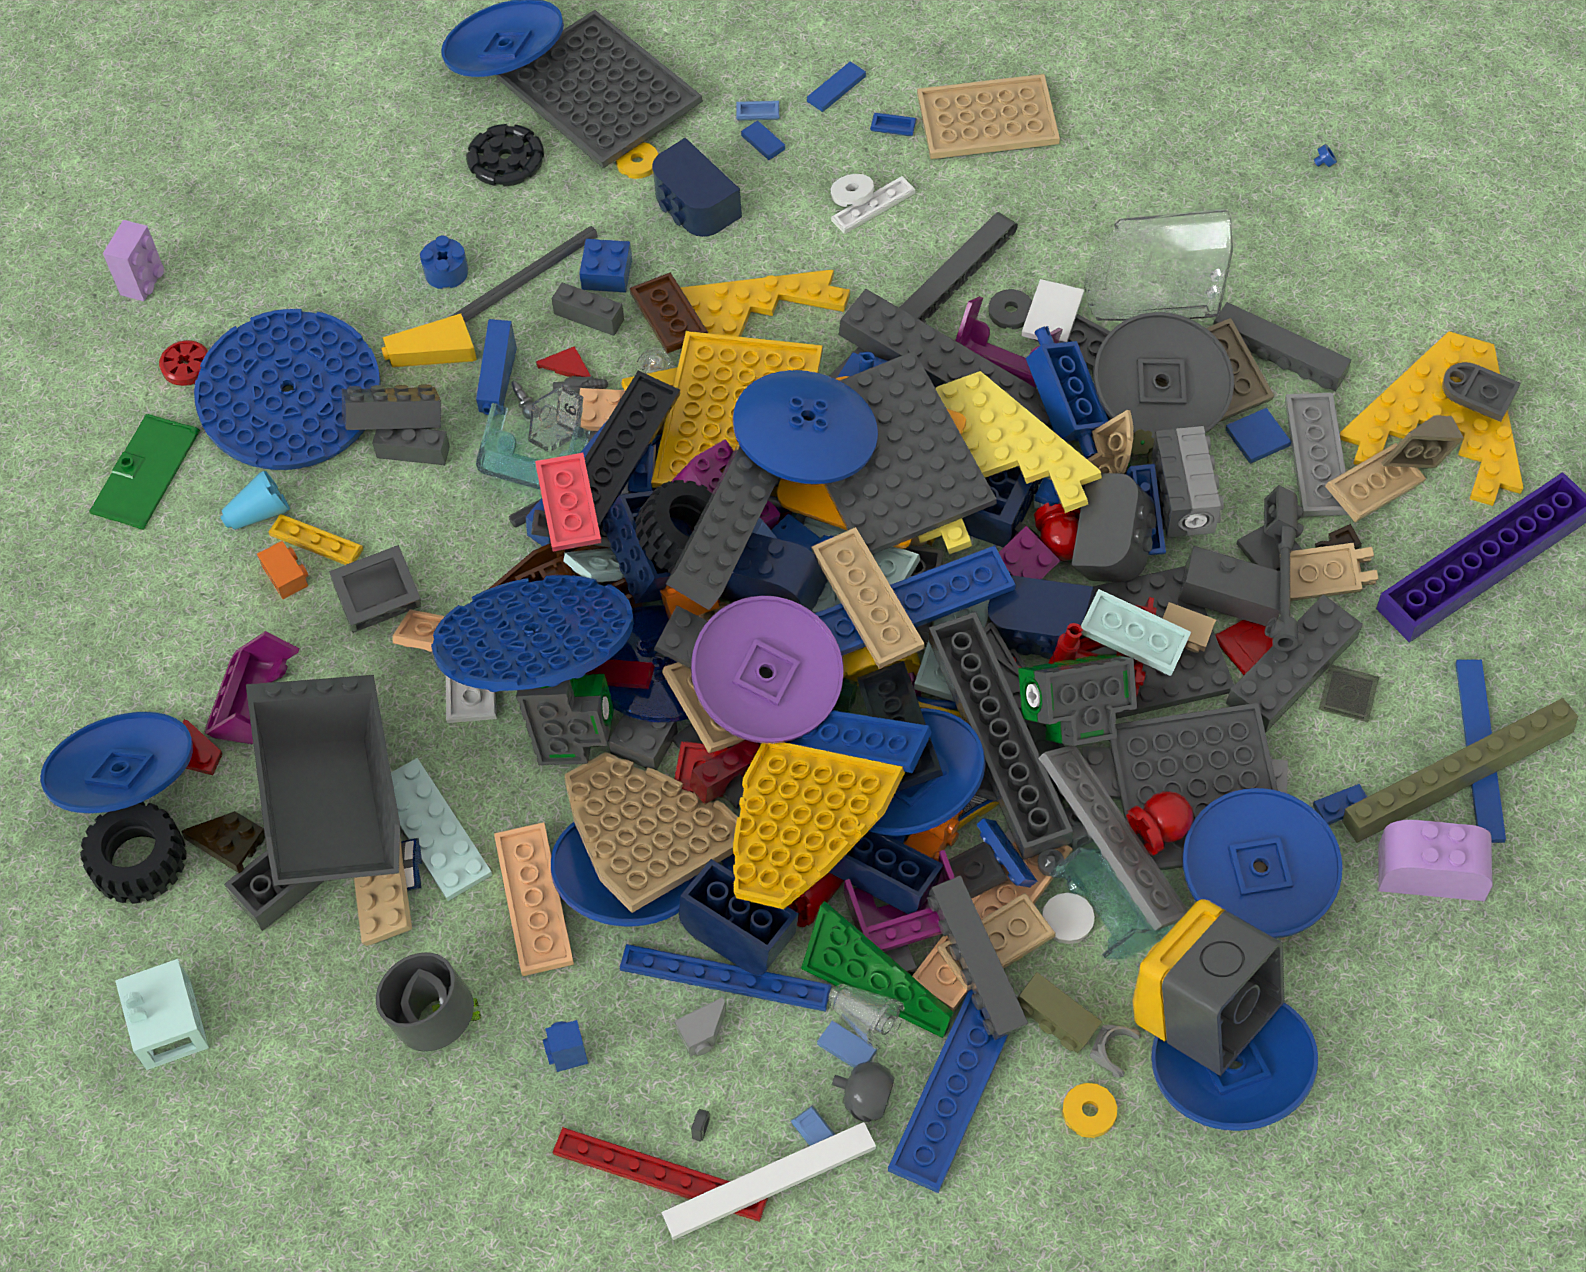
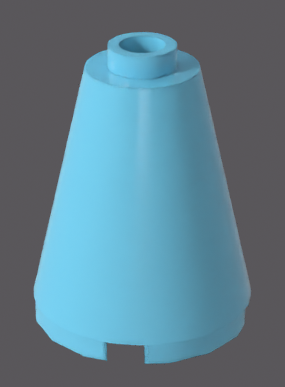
[220,471,290,530]

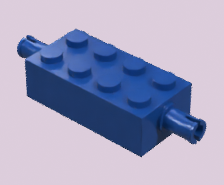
[1026,326,1109,459]

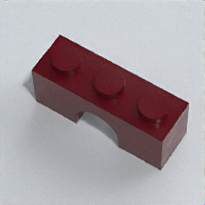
[690,740,761,804]

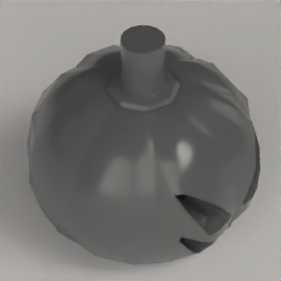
[832,1061,895,1122]

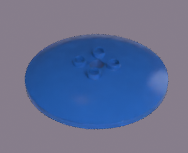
[441,0,564,77]
[733,370,878,484]
[869,708,985,836]
[40,712,193,813]
[1182,788,1343,939]
[551,822,697,927]
[1151,1003,1318,1131]

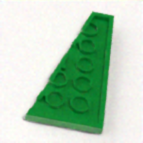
[801,901,954,1038]

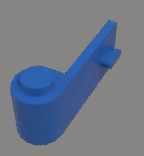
[771,513,834,552]

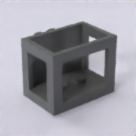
[329,545,421,633]

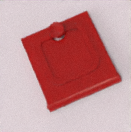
[1215,620,1273,675]

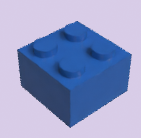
[579,239,632,293]

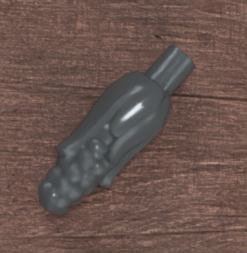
[553,376,608,395]

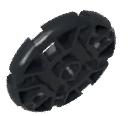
[466,124,544,187]

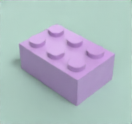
[103,220,164,301]

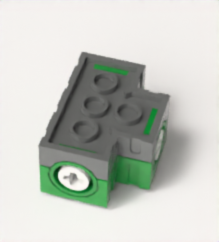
[1018,654,1137,746]
[516,674,614,766]

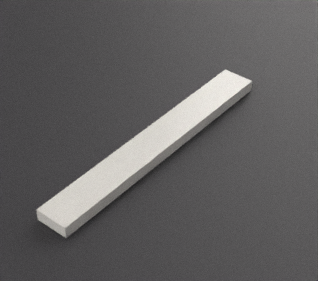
[662,1122,876,1240]

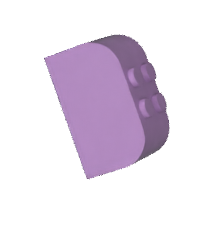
[1378,820,1493,901]

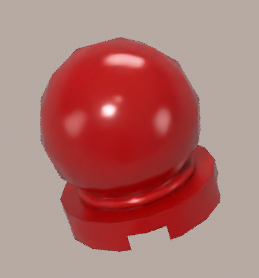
[1034,503,1081,561]
[1126,791,1194,856]

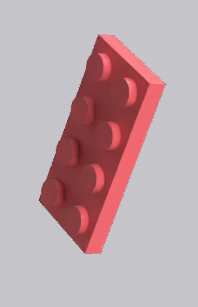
[535,453,601,552]

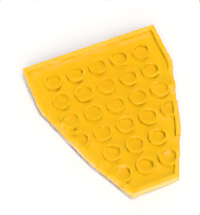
[733,742,905,909]

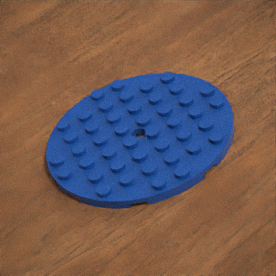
[194,309,381,470]
[431,575,634,692]

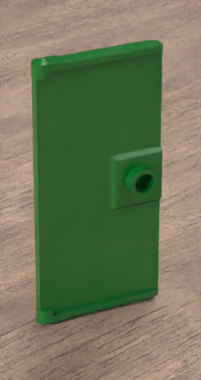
[89,414,200,530]

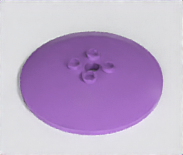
[691,596,843,744]

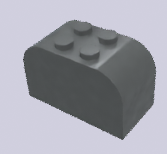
[1072,473,1156,582]

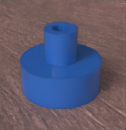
[1314,144,1337,167]

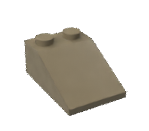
[1381,415,1464,468]

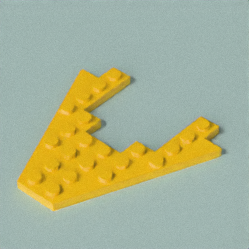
[680,270,850,337]

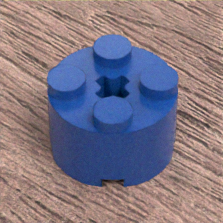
[420,235,468,289]

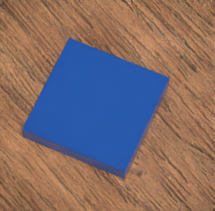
[1225,408,1291,464]

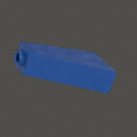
[476,319,517,415]

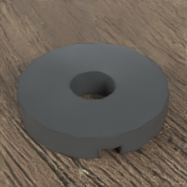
[988,289,1032,329]

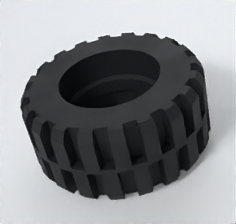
[635,480,712,574]
[80,802,187,904]

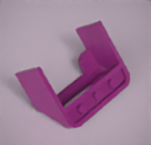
[955,296,1063,388]
[205,631,300,745]

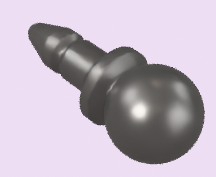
[512,381,540,419]

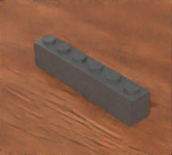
[1213,302,1352,392]
[927,875,1028,1040]

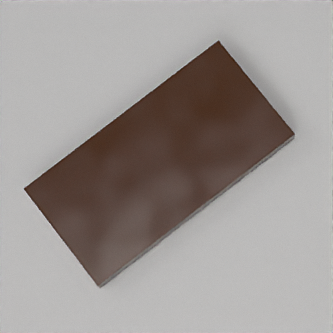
[630,272,708,354]

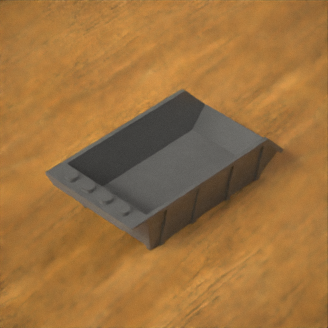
[246,675,400,886]

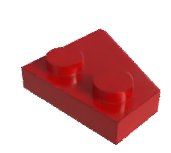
[183,719,223,776]

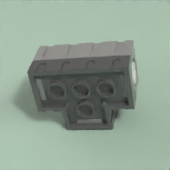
[1151,426,1224,538]

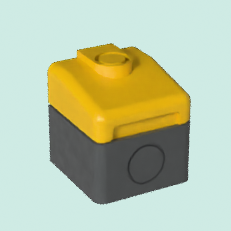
[1132,899,1285,1076]

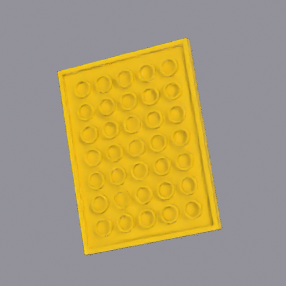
[651,331,823,497]

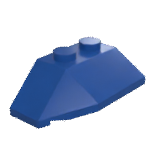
[1125,464,1166,555]

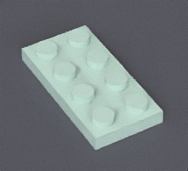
[1081,589,1191,676]

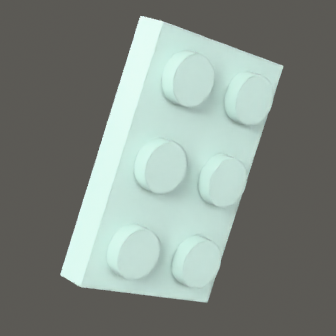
[564,548,624,584]

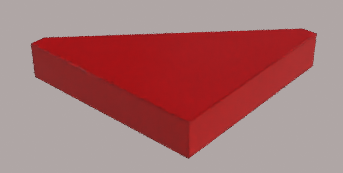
[536,346,591,377]

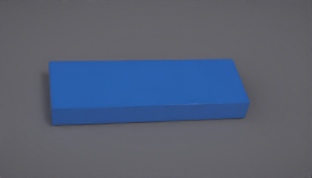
[807,61,866,112]

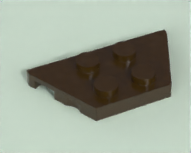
[181,811,265,873]

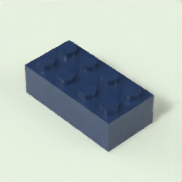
[829,831,944,914]

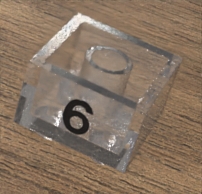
[528,385,583,452]

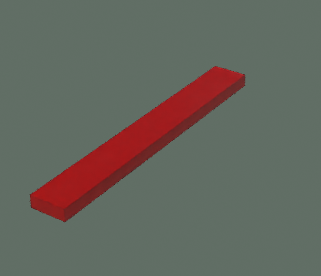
[553,1127,769,1222]

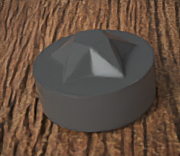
[1038,849,1064,876]

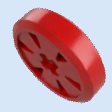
[159,340,208,386]

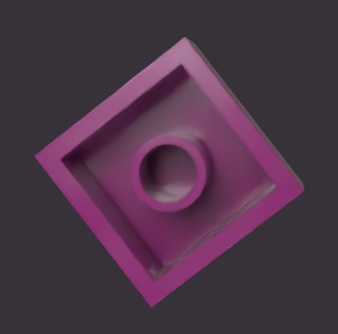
[999,526,1060,579]

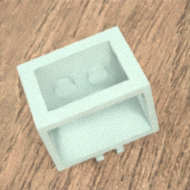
[115,959,209,1070]

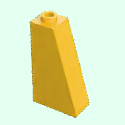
[381,313,477,367]

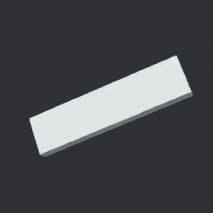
[831,176,915,234]

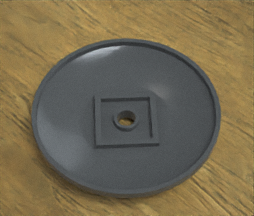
[1093,312,1234,438]

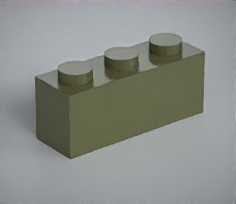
[1017,972,1102,1053]

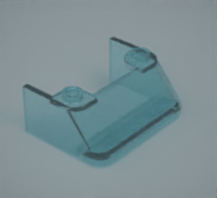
[476,403,590,490]
[1050,847,1169,959]

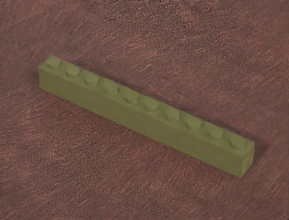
[1343,698,1578,843]

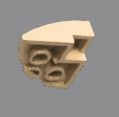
[1087,410,1133,474]

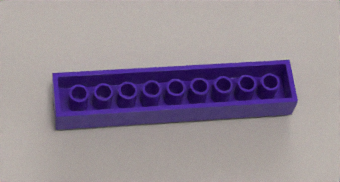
[1376,472,1586,643]

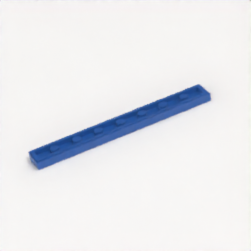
[1455,659,1506,843]
[620,944,832,1012]

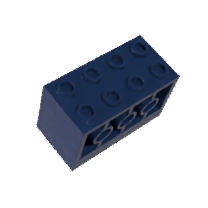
[962,466,1043,548]
[602,491,690,604]

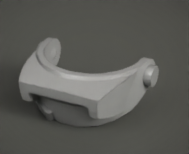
[1089,1025,1141,1078]

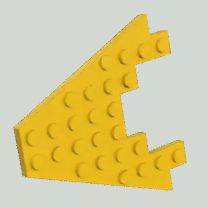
[1340,331,1523,506]

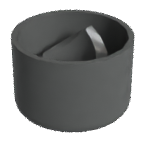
[376,952,474,1052]

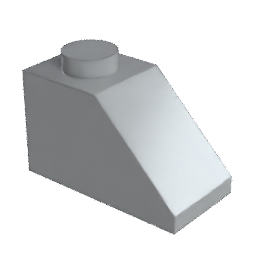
[675,997,726,1057]

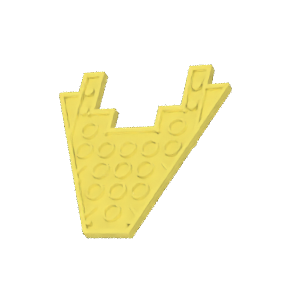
[918,371,1102,554]

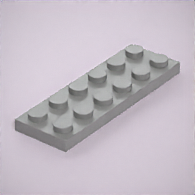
[1285,393,1349,517]

